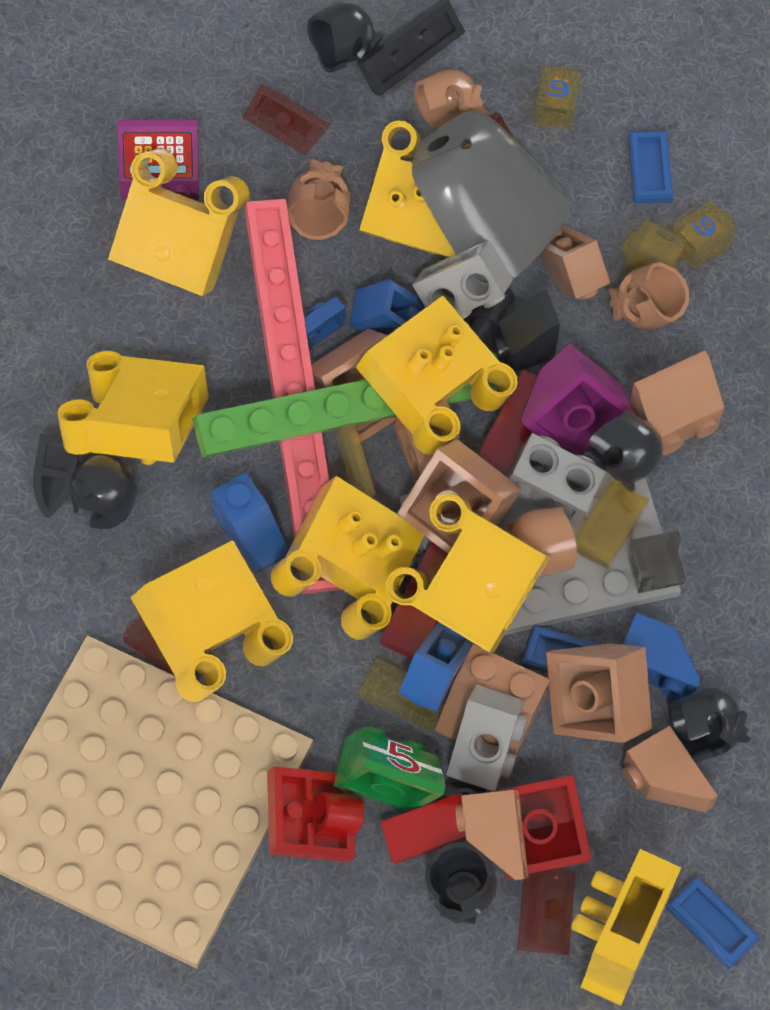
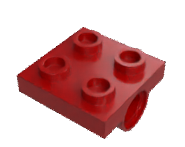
[267,766,364,862]

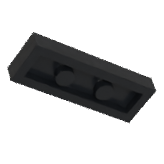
[356,0,465,96]

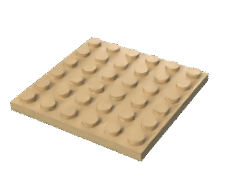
[0,636,313,968]

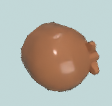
[414,69,487,131]
[287,159,350,240]
[608,262,689,331]
[505,506,577,577]

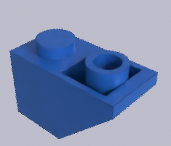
[623,613,700,700]

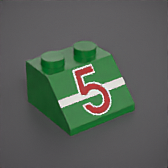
[333,727,446,812]

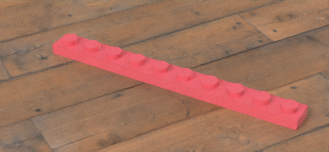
[244,199,342,594]

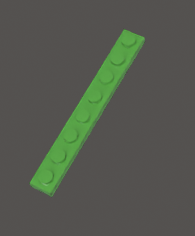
[192,353,499,458]

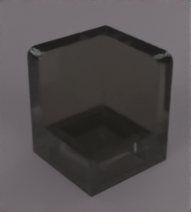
[627,531,686,594]

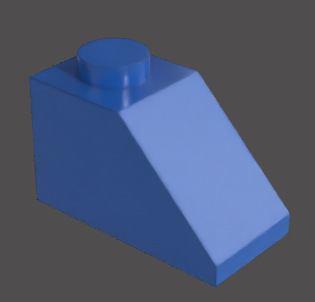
[349,279,426,335]
[210,472,289,575]
[399,622,476,712]

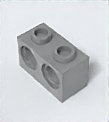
[412,239,513,319]
[507,433,606,526]

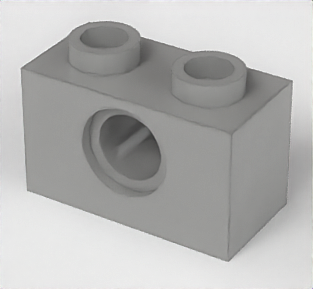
[446,684,528,791]

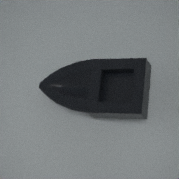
[33,434,79,518]

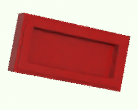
[380,793,466,864]

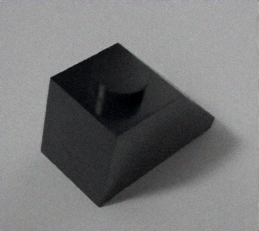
[492,290,560,371]

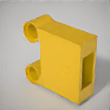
[359,121,471,258]
[108,148,250,296]
[356,296,518,456]
[57,351,209,465]
[271,476,424,640]
[386,494,550,652]
[130,540,293,703]
[571,849,681,1006]

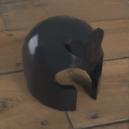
[307,3,383,73]
[583,409,663,492]
[70,454,137,529]
[669,688,750,763]
[425,842,497,924]

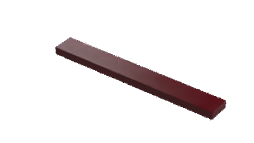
[380,370,538,660]

